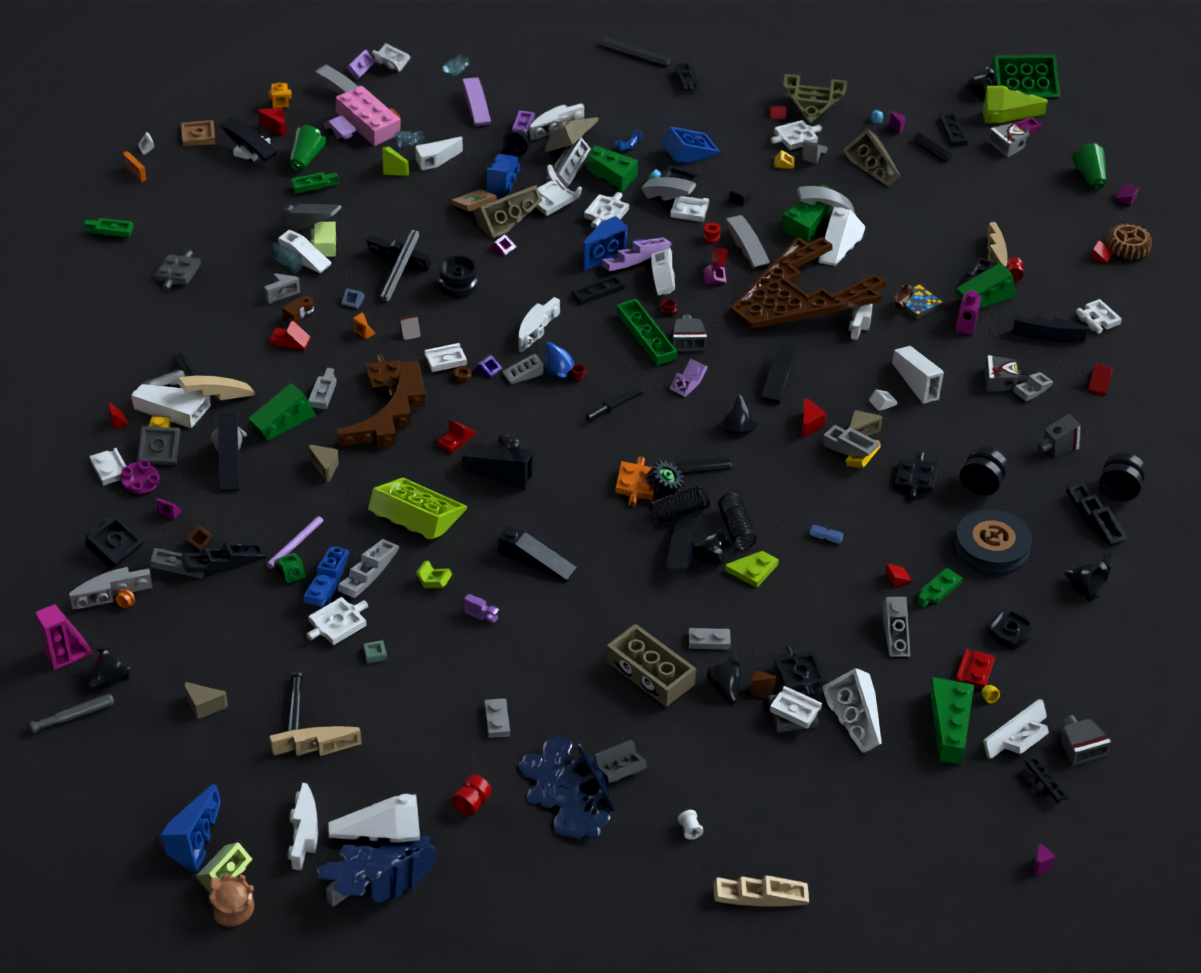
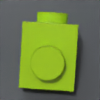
[416,561,452,588]

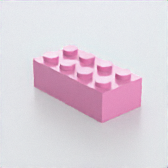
[336,85,401,146]

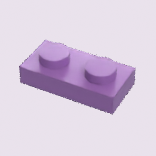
[346,50,376,79]
[512,110,535,136]

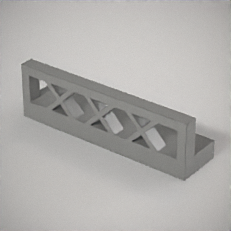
[545,137,591,187]

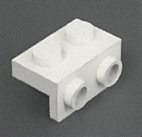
[372,43,410,72]

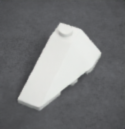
[818,207,865,266]
[822,668,882,753]
[328,794,420,842]

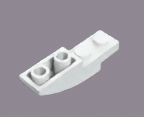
[530,104,584,140]
[651,247,675,295]
[519,297,560,352]
[849,304,873,340]
[288,783,318,870]

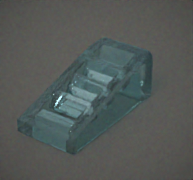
[272,243,303,274]

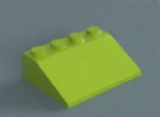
[368,478,467,539]

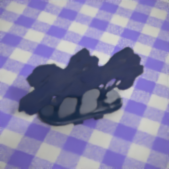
[518,735,615,839]
[317,834,436,902]

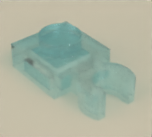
[444,54,469,76]
[395,131,425,147]

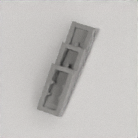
[315,65,358,95]
[726,215,770,270]
[338,539,399,598]

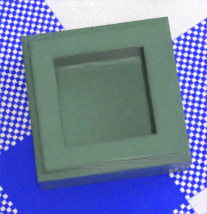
[363,640,387,664]

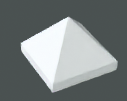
[138,132,154,155]

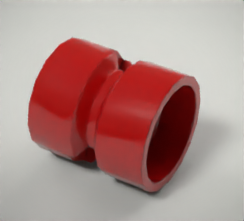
[451,774,492,816]

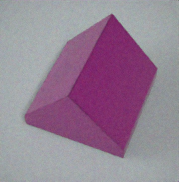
[1033,844,1055,876]

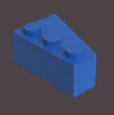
[487,154,520,198]

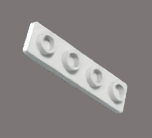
[983,699,1049,758]

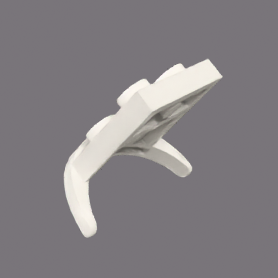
[535,165,582,216]

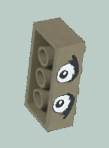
[606,624,696,707]

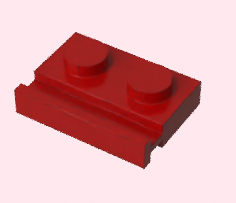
[956,648,995,690]

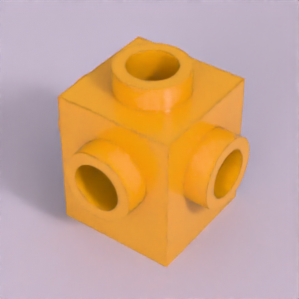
[269,83,292,108]

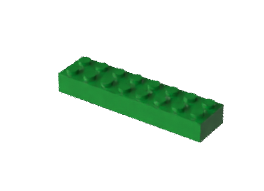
[617,299,677,366]

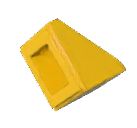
[774,150,794,169]

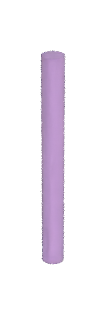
[267,516,323,569]

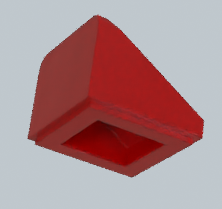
[768,106,786,120]
[1091,240,1113,264]
[108,403,128,429]
[885,564,912,587]

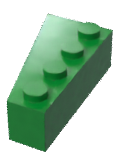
[781,184,835,243]
[929,677,974,765]

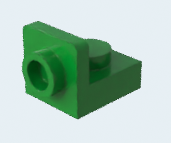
[276,553,306,583]

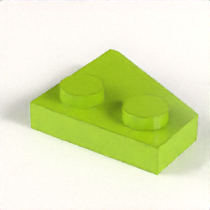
[725,551,779,588]

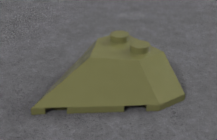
[783,74,847,123]

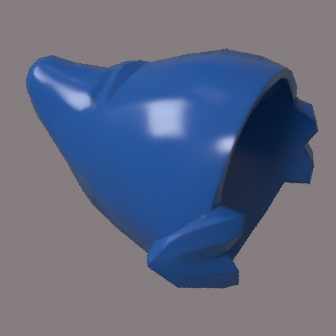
[545,342,574,379]

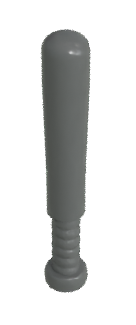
[29,694,114,734]

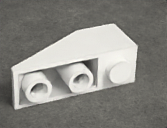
[415,137,463,170]
[278,230,331,273]

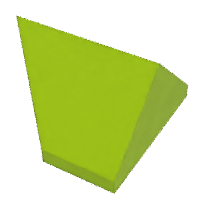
[382,146,409,176]

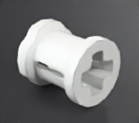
[678,810,704,840]

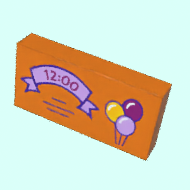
[122,151,146,182]

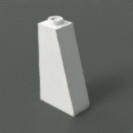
[892,346,944,404]
[131,384,211,428]

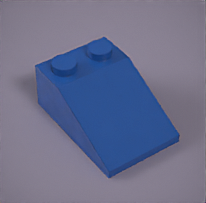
[661,126,720,163]
[583,216,628,271]

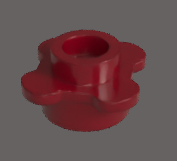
[660,299,678,315]
[567,364,589,381]

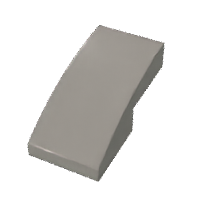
[1013,372,1053,401]

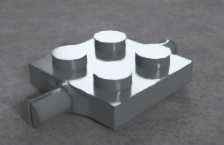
[154,250,201,291]

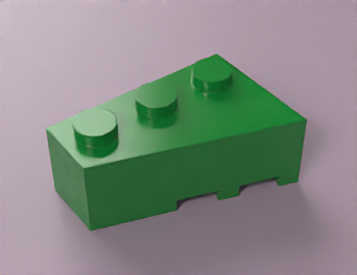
[587,146,638,193]
[957,262,1016,308]
[248,383,316,441]

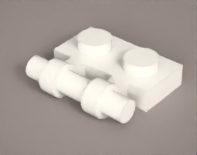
[1076,299,1122,334]

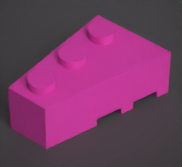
[35,604,93,670]

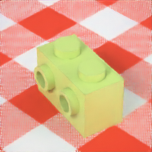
[311,222,336,257]
[196,842,252,893]

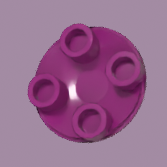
[120,460,160,494]

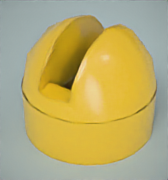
[982,685,1000,704]

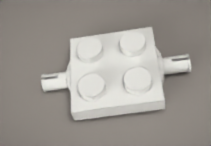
[771,120,821,150]
[584,192,629,229]
[307,597,368,645]

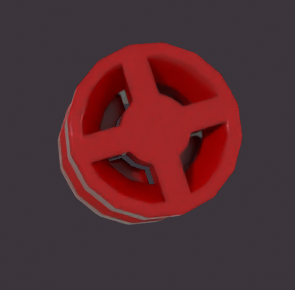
[703,223,721,244]

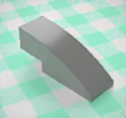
[642,177,696,201]
[823,425,880,456]

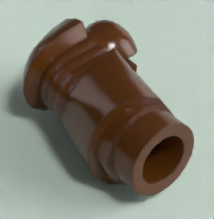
[893,283,913,311]

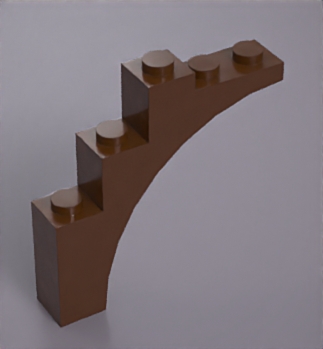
[337,360,425,447]

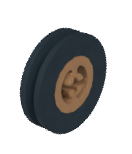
[955,509,1032,575]

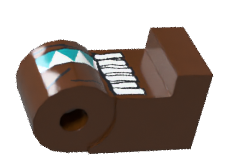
[282,296,314,326]

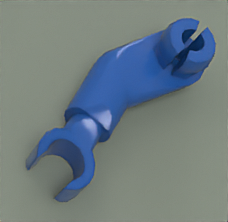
[615,130,642,152]

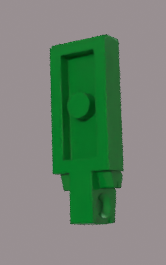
[291,172,339,194]
[84,218,134,238]
[917,568,963,608]

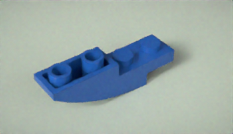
[304,546,349,606]

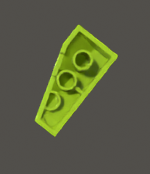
[983,86,1048,123]

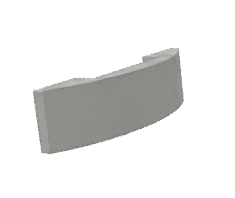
[797,186,856,216]

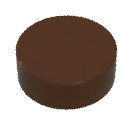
[453,366,471,383]

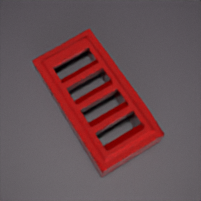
[712,248,728,266]

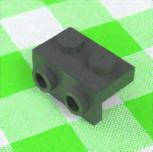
[594,740,647,783]

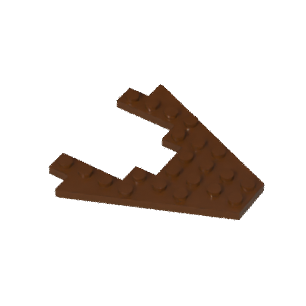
[731,237,886,329]

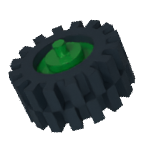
[646,460,683,497]

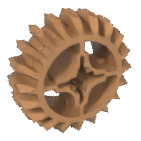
[1106,223,1152,261]

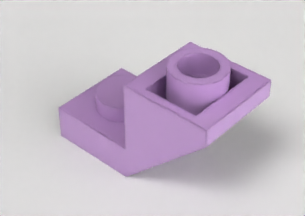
[323,115,356,140]
[669,358,708,397]

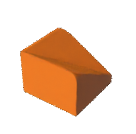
[353,313,375,339]

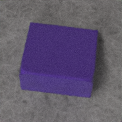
[475,355,503,378]

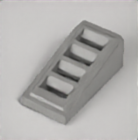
[503,354,543,385]

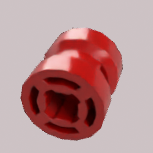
[1007,258,1024,282]

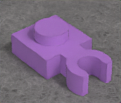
[464,594,498,623]

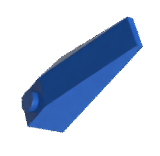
[160,784,221,872]

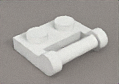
[670,196,709,222]

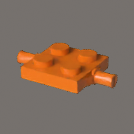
[615,456,655,507]

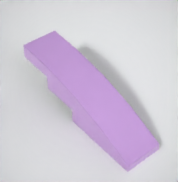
[463,77,491,126]
[602,238,671,271]

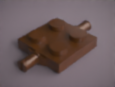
[365,354,401,400]

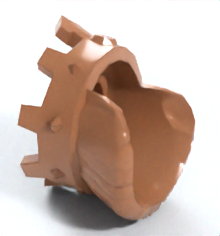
[209,873,255,926]

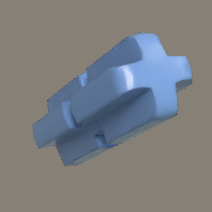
[810,525,843,544]

